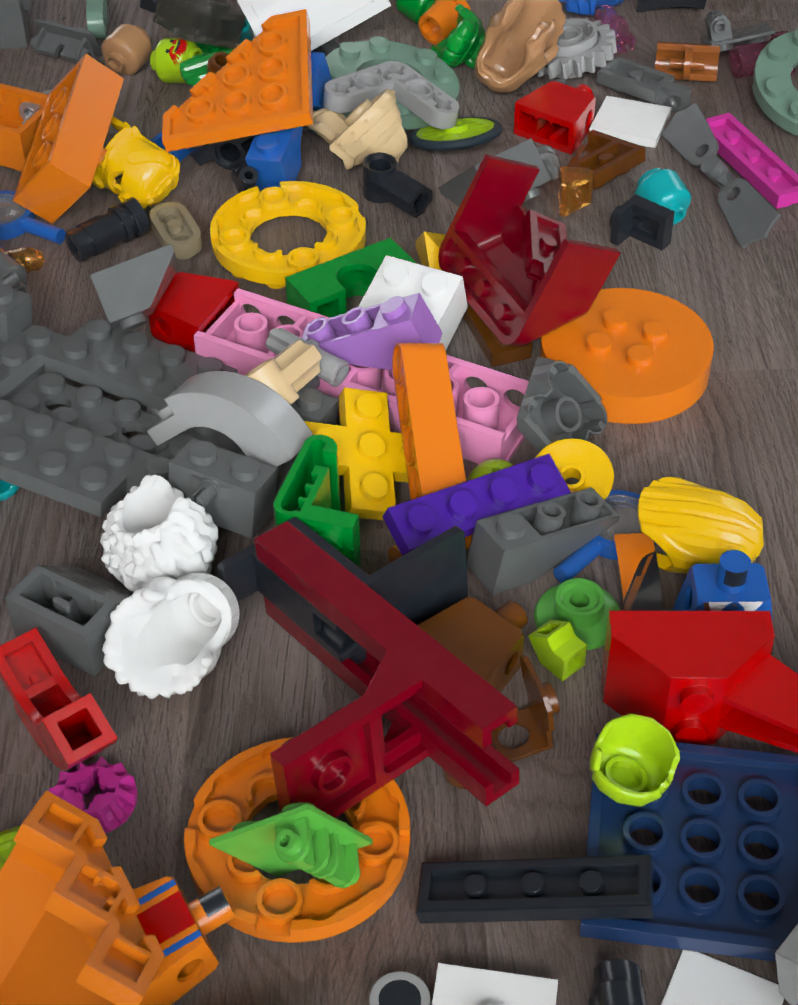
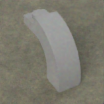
[147,371,313,467]

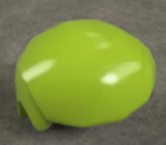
[589,713,680,807]

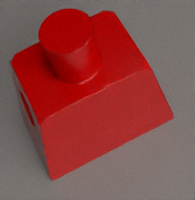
[514,81,596,155]
[148,272,239,353]

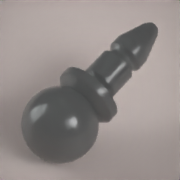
[536,144,560,180]

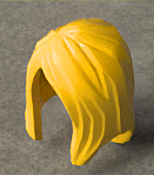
[637,477,764,574]

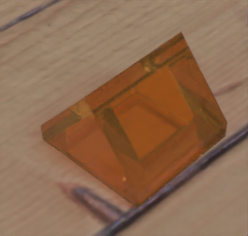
[558,166,594,217]

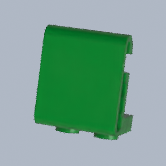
[273,435,361,568]

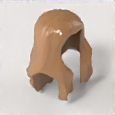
[474,0,566,93]

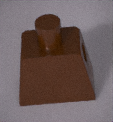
[417,597,528,692]

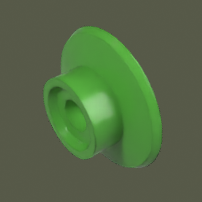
[534,578,621,650]

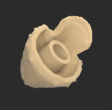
[306,88,407,170]

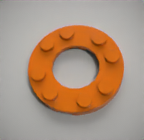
[184,737,410,943]

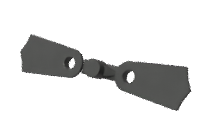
[662,103,782,248]

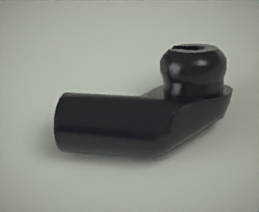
[231,162,258,193]

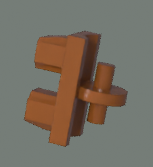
[655,41,720,82]

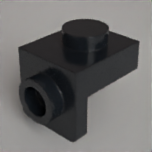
[609,194,675,251]

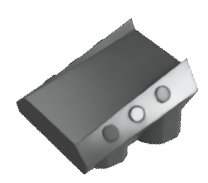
[517,356,607,479]

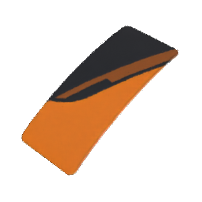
[614,533,664,611]

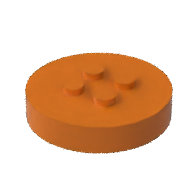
[540,288,714,424]

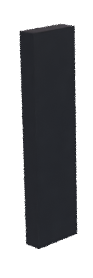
[416,855,653,924]

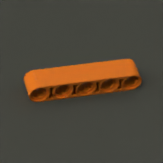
[392,343,473,550]

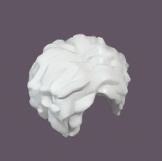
[100,475,218,592]

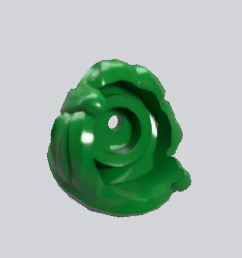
[431,4,485,69]

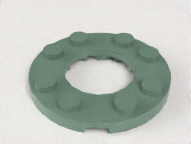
[752,29,798,136]
[326,36,460,130]

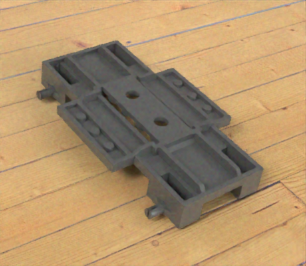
[0,271,339,539]

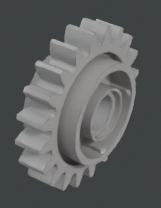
[537,18,617,79]

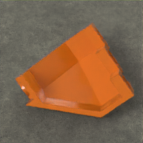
[0,790,165,1005]

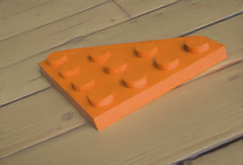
[162,9,313,152]

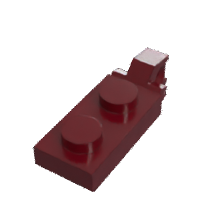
[522,210,567,298]

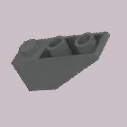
[466,487,620,595]

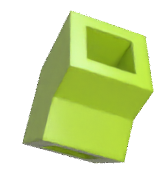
[528,620,587,682]

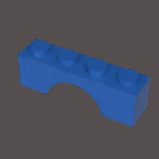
[245,52,332,190]

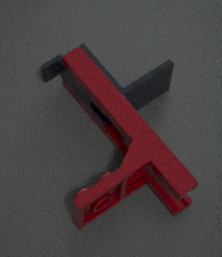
[217,517,520,818]

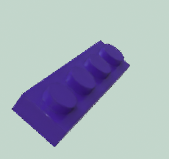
[383,454,571,556]

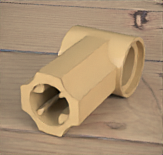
[245,339,322,405]

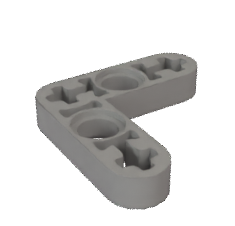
[323,61,460,129]

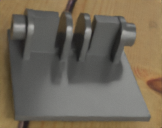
[700,10,776,52]

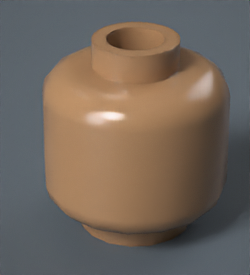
[101,24,152,75]

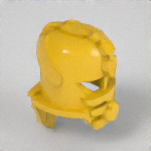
[92,116,180,209]

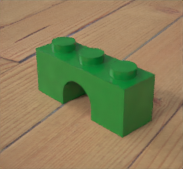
[285,238,416,318]

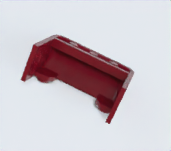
[438,154,621,346]

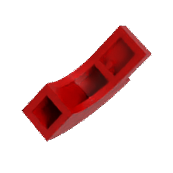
[0,628,118,771]

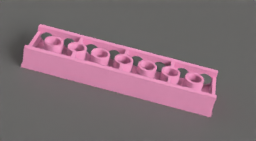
[194,288,529,464]

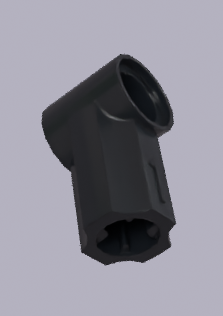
[362,152,432,218]

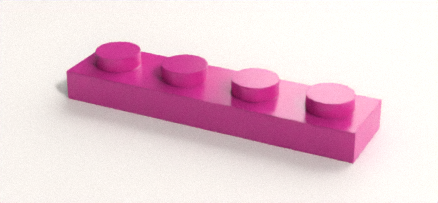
[706,113,798,209]

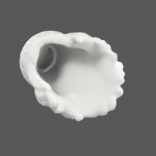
[102,573,239,699]

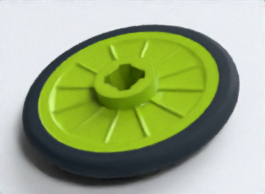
[409,117,503,151]

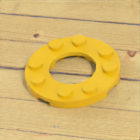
[210,181,366,289]

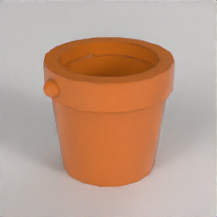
[418,0,471,45]

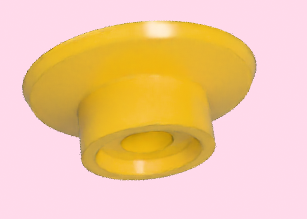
[535,439,614,500]

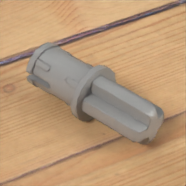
[265,328,349,387]

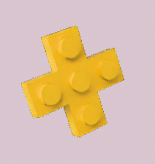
[298,387,408,520]

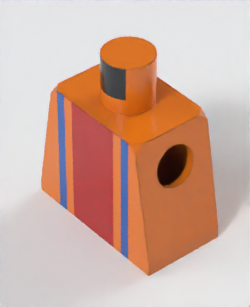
[133,876,236,1005]

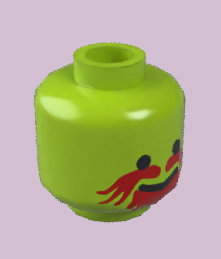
[150,38,203,84]

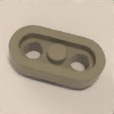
[149,202,202,260]

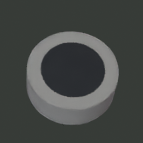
[369,971,430,1005]

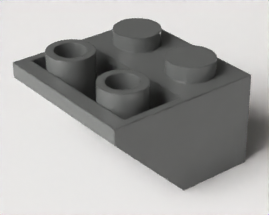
[5,565,133,677]

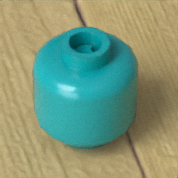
[634,168,692,225]

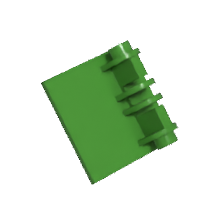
[209,803,373,888]

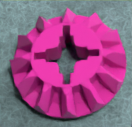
[49,756,138,834]

